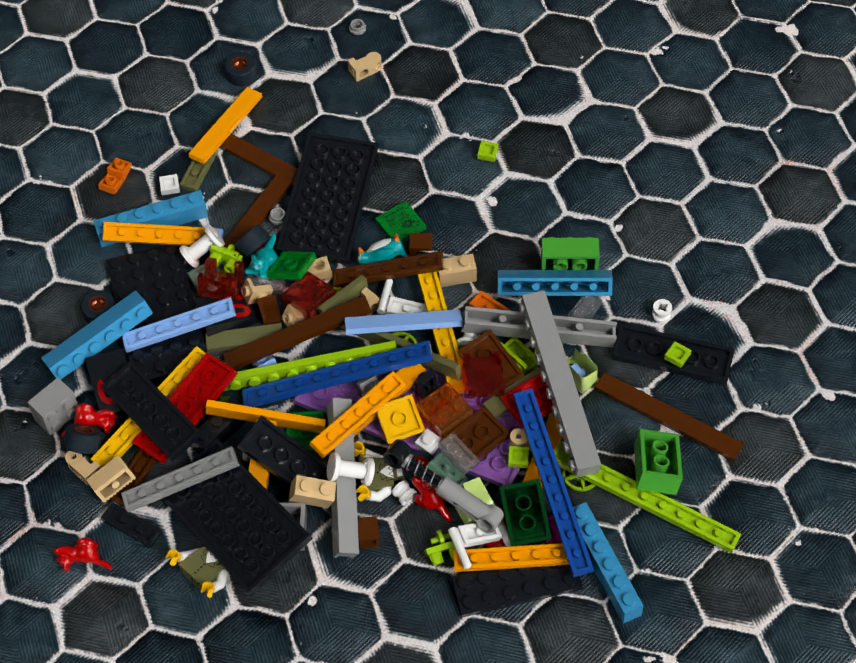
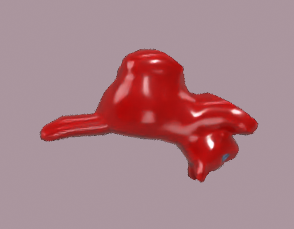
[61,403,117,437]
[412,476,452,522]
[53,537,112,572]

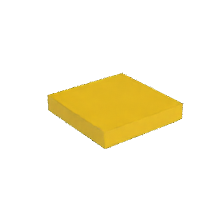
[376,394,425,445]

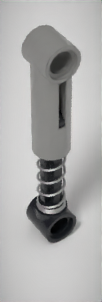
[383,439,504,533]

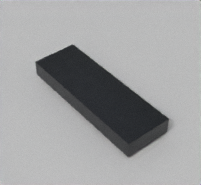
[101,502,162,549]

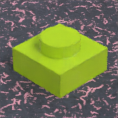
[477,141,499,162]
[664,341,692,368]
[508,446,529,468]

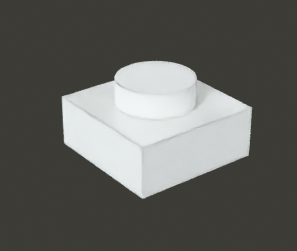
[159,174,180,195]
[415,429,442,455]

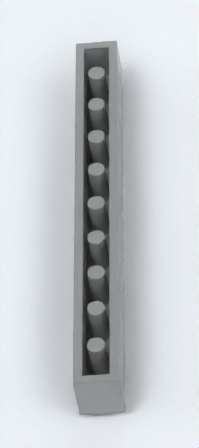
[519,290,601,478]

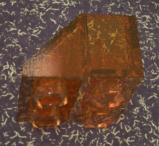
[417,382,473,439]

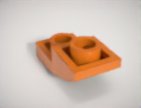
[98,158,132,195]

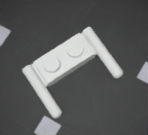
[377,279,427,314]
[448,519,511,569]

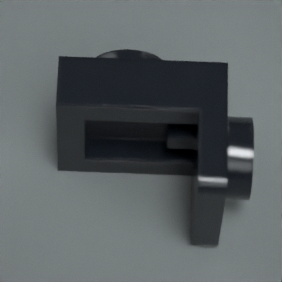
[416,369,444,404]

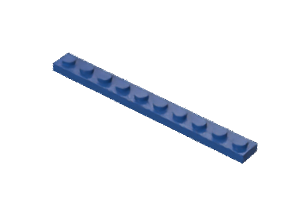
[242,341,433,407]
[513,389,594,577]

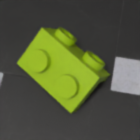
[500,337,539,376]

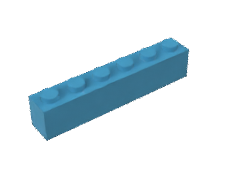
[93,190,208,247]
[498,270,613,296]
[41,290,153,380]
[573,502,644,624]

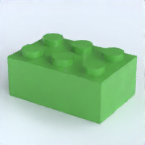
[541,237,600,270]
[634,429,683,495]

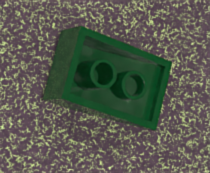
[499,479,552,546]

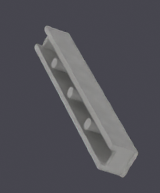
[461,306,617,348]
[327,398,359,558]

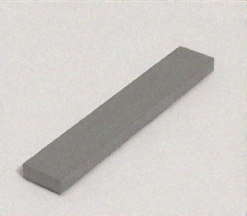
[121,446,240,513]

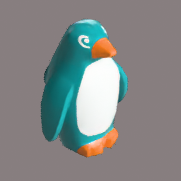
[357,233,407,265]

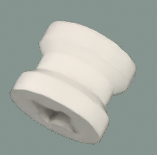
[652,299,672,323]
[392,480,417,506]

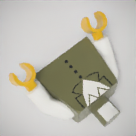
[354,441,405,502]
[165,546,228,598]

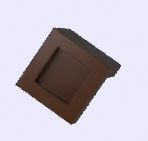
[409,233,433,256]
[257,294,282,325]
[358,516,381,549]

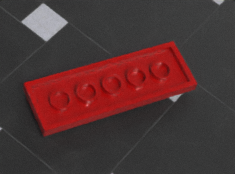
[132,353,238,464]

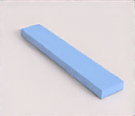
[122,297,236,353]
[345,309,462,335]

